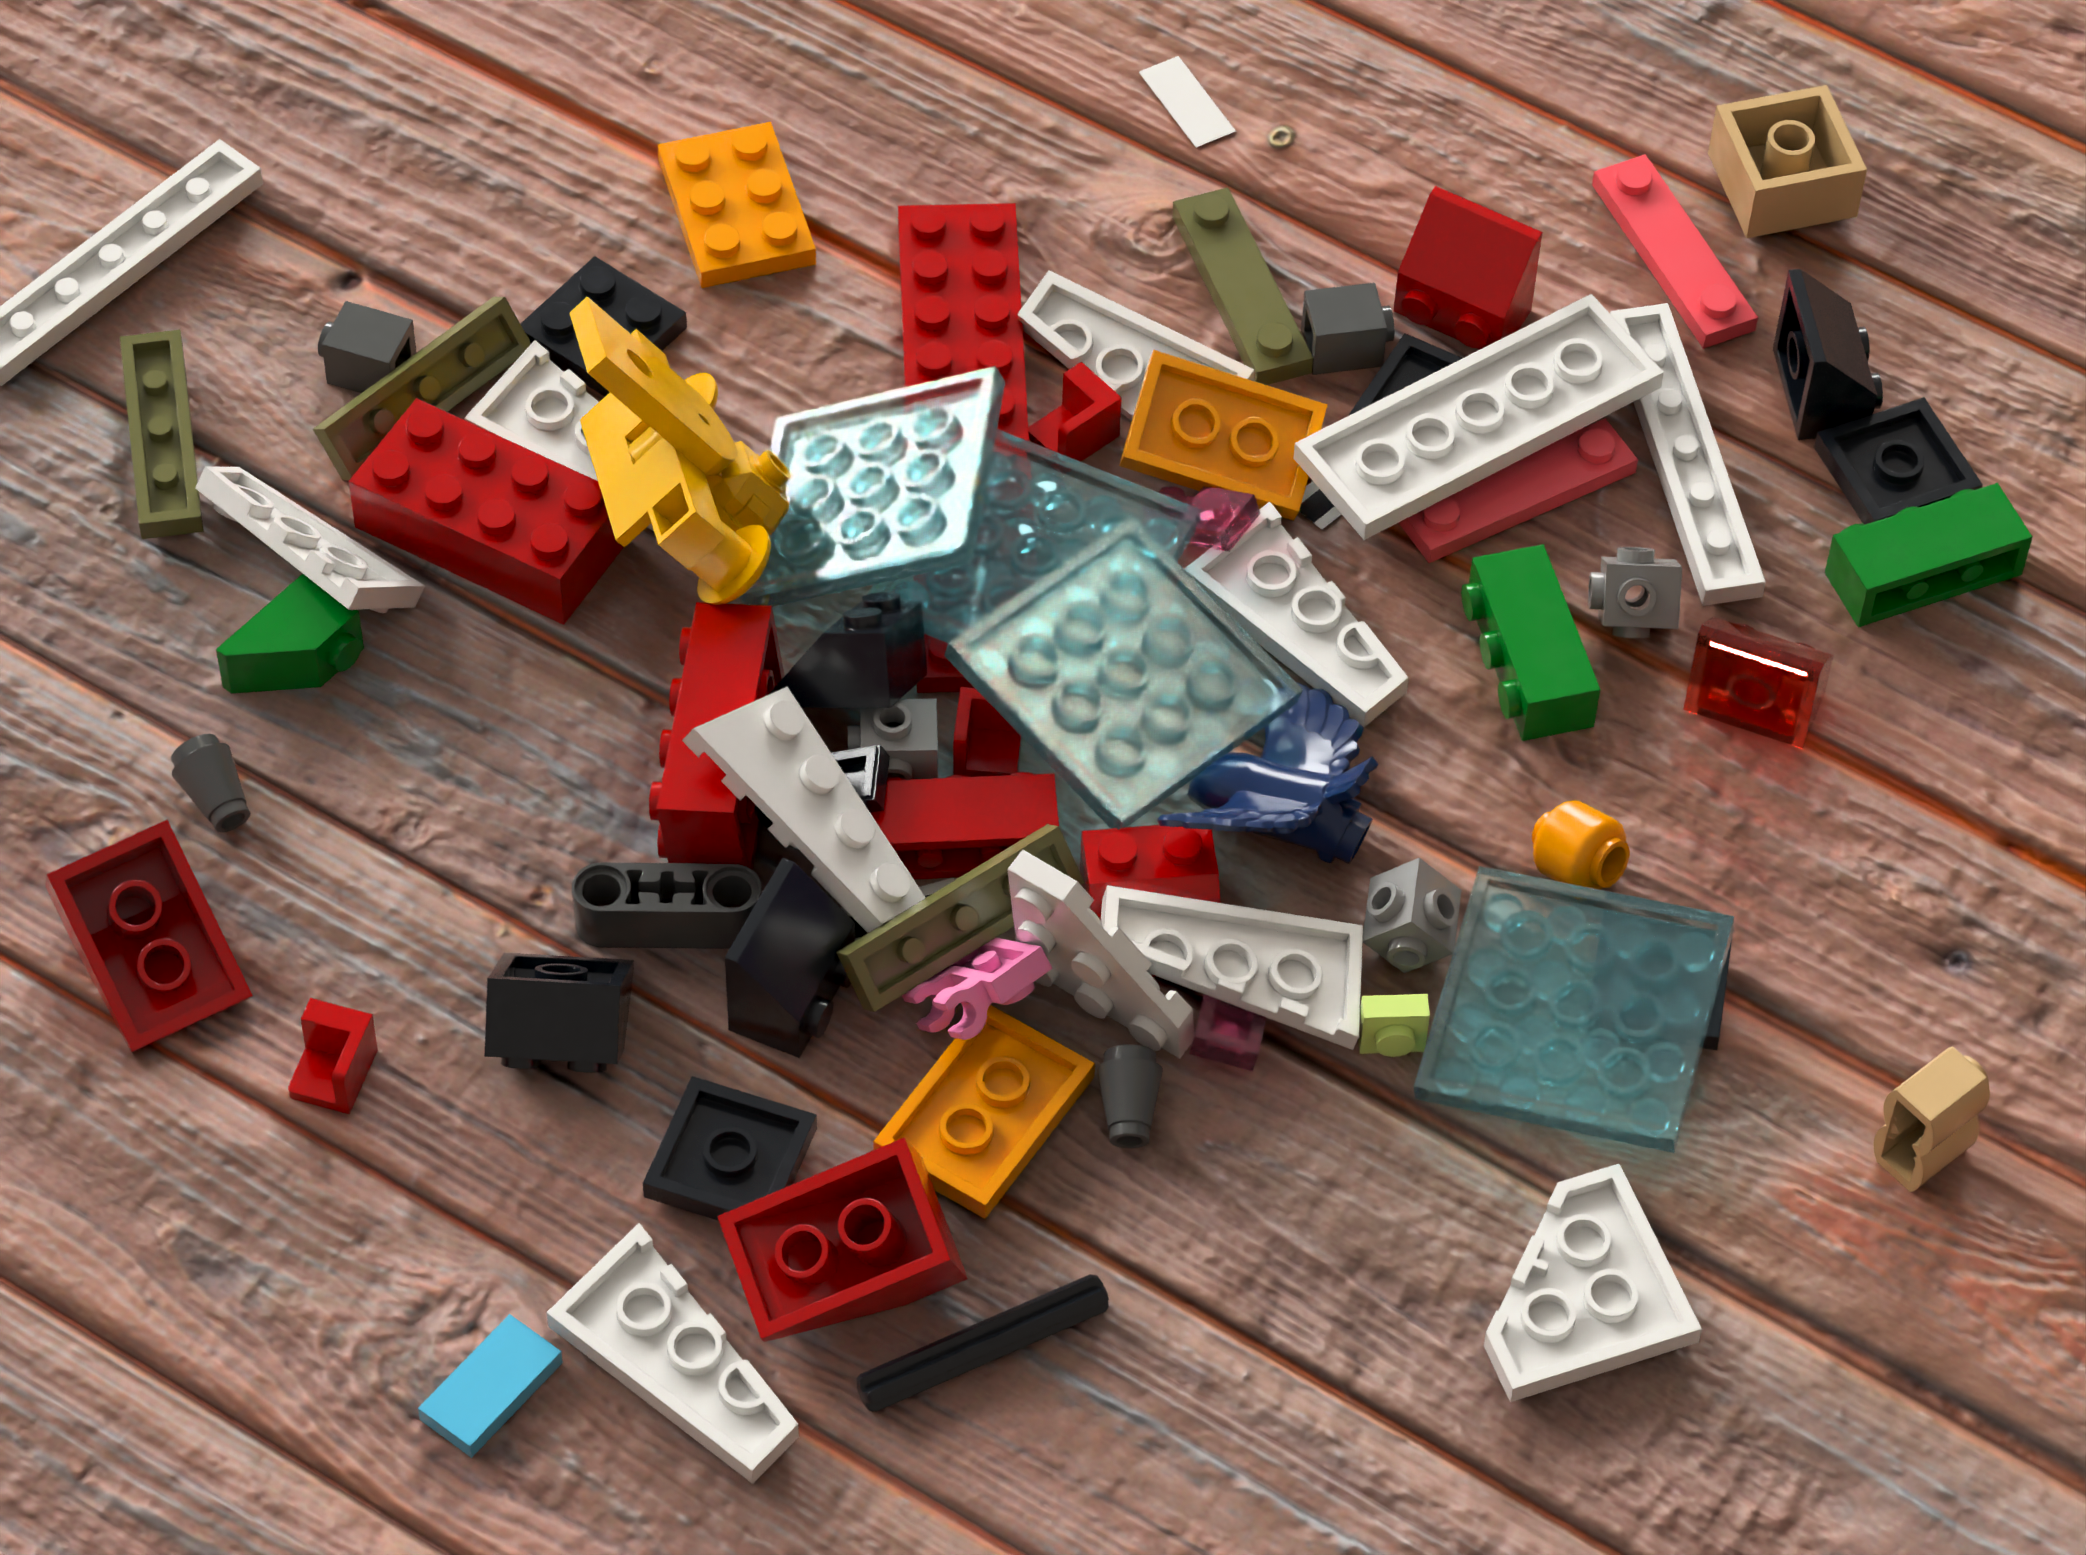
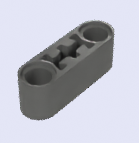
[572,862,762,949]

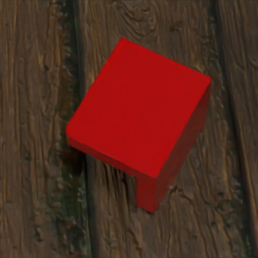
[1028,362,1122,472]
[953,687,1024,777]
[288,998,378,1114]

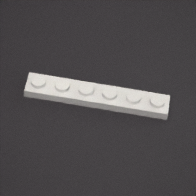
[0,139,263,386]
[1610,303,1765,606]

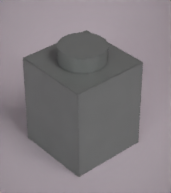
[1301,283,1395,375]
[318,301,417,393]

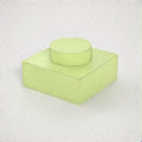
[1358,994,1430,1057]

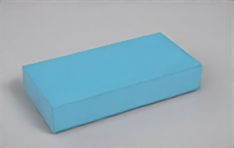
[418,1314,563,1458]

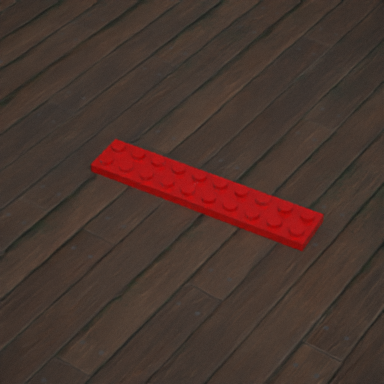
[898,203,1043,693]

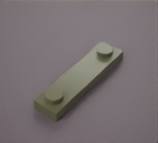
[1172,187,1313,385]
[313,297,531,481]
[120,329,204,539]
[836,824,1085,1012]

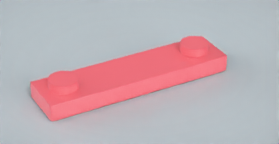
[1592,154,1758,349]
[1398,418,1638,563]

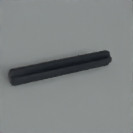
[856,1274,1109,1412]

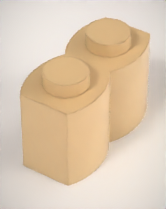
[1874,1046,1990,1192]

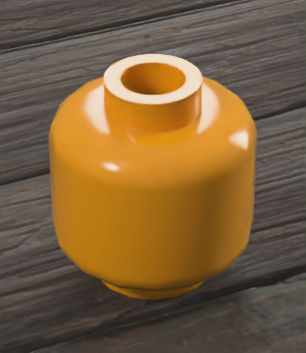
[1532,800,1630,895]

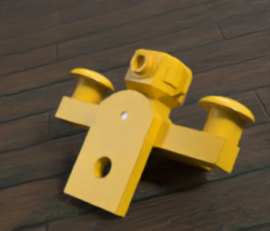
[569,297,792,605]

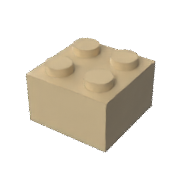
[1708,85,1867,238]

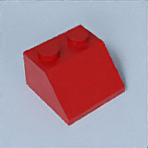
[1393,186,1543,349]
[1080,825,1221,977]

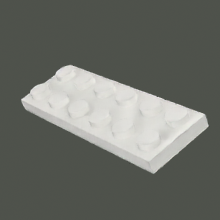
[1293,294,1664,540]

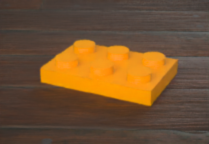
[657,122,816,288]
[1119,350,1328,521]
[873,1005,1095,1219]

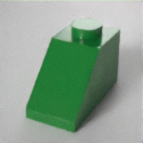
[216,574,364,694]

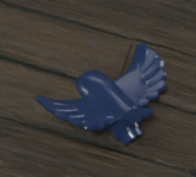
[1157,681,1379,864]

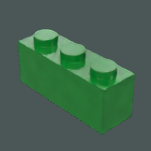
[1825,483,2033,628]
[1461,544,1601,741]

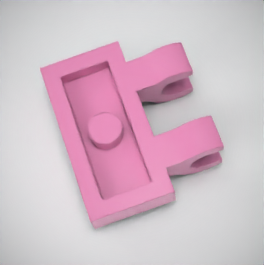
[902,938,1053,1040]

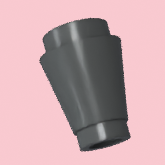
[171,734,251,832]
[1097,1045,1163,1149]

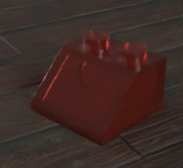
[1683,616,1834,749]

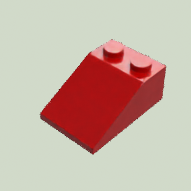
[45,819,253,1053]
[717,1137,968,1342]

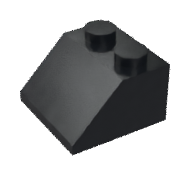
[1773,269,1883,440]
[768,592,927,708]
[725,858,855,1058]
[484,953,634,1073]

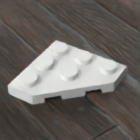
[1007,850,1195,1059]
[1484,1164,1702,1402]

